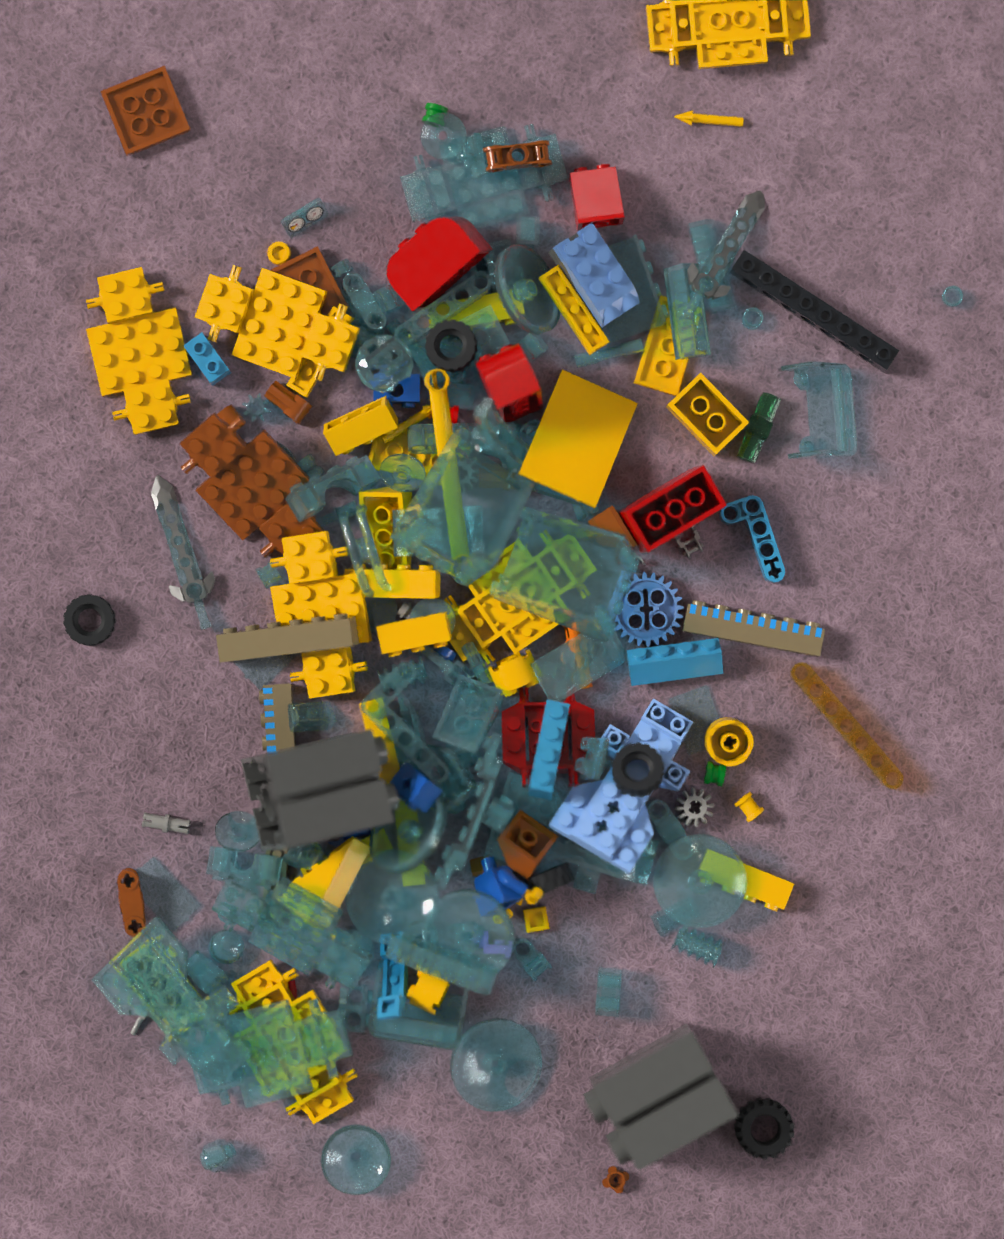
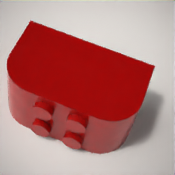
[387,216,493,312]
[476,343,543,427]
[618,465,727,553]

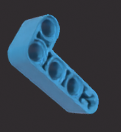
[719,495,785,583]

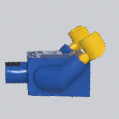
[474,857,544,923]

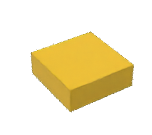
[523,906,550,933]

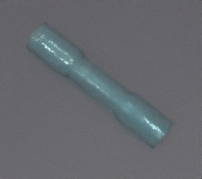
[574,338,645,368]

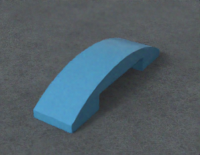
[377,932,408,1021]

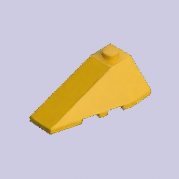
[359,486,413,568]
[280,836,371,930]

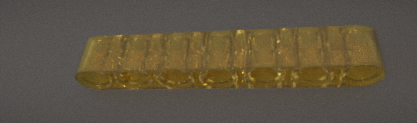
[789,662,904,789]

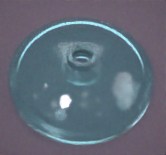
[321,1125,391,1195]

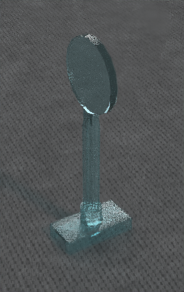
[365,597,471,689]

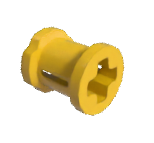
[734,792,764,822]

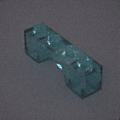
[285,455,381,522]

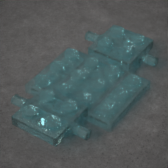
[400,124,568,229]
[433,732,503,890]
[211,873,373,990]
[187,998,353,1108]

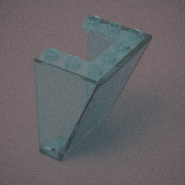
[390,427,536,586]
[490,506,639,642]

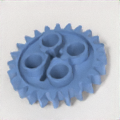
[608,572,684,647]

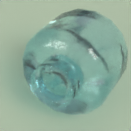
[200,1139,236,1173]

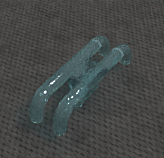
[339,504,392,598]

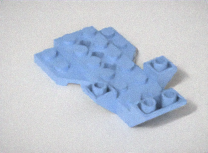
[549,699,693,874]

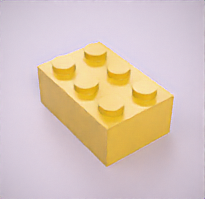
[666,373,749,457]

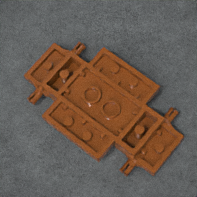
[180,412,325,558]

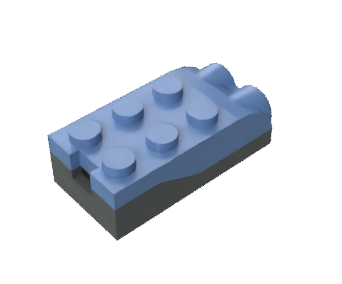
[548,223,640,329]

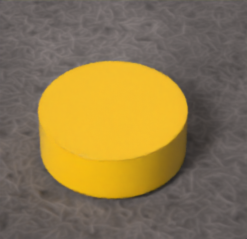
[267,242,291,265]

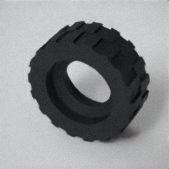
[425,319,478,373]
[63,594,116,646]
[612,742,664,797]
[521,862,575,894]

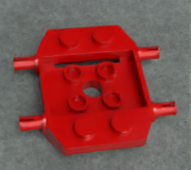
[501,686,596,788]

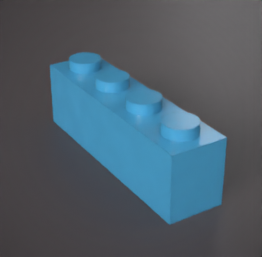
[627,638,723,686]
[528,700,570,800]

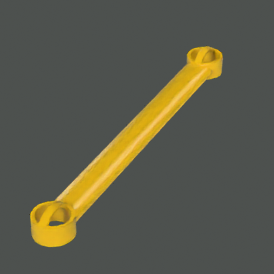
[424,369,474,577]

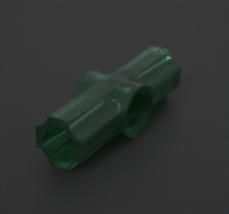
[737,392,781,464]

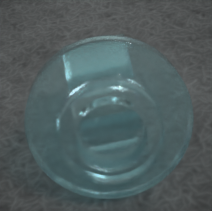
[517,413,540,439]

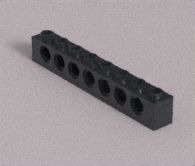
[730,250,900,373]

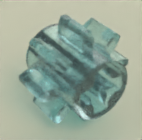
[242,393,271,422]

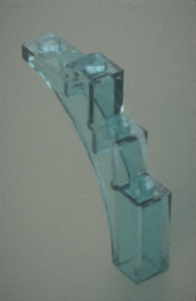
[471,397,583,507]

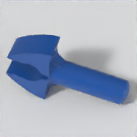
[328,828,371,847]

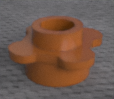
[602,1166,629,1193]

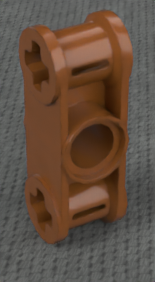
[483,140,552,173]
[117,868,146,937]

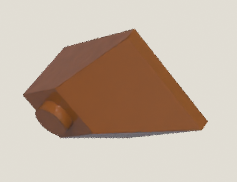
[586,505,637,550]
[497,810,558,880]

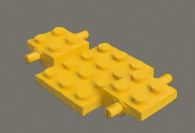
[646,0,811,69]
[195,265,360,381]
[86,267,192,435]
[443,529,597,665]
[270,531,372,698]
[226,959,358,1124]

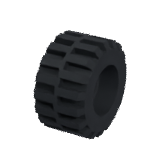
[734,1098,795,1159]

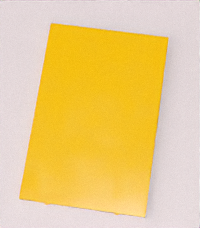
[518,369,638,508]

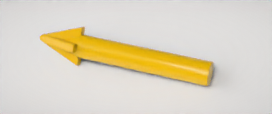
[675,110,744,127]
[380,405,432,444]

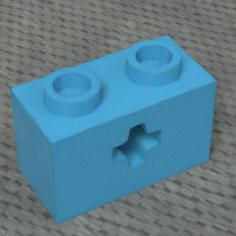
[183,332,231,386]

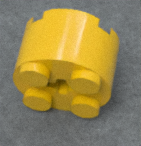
[487,649,541,697]
[704,717,754,766]
[406,962,454,1016]

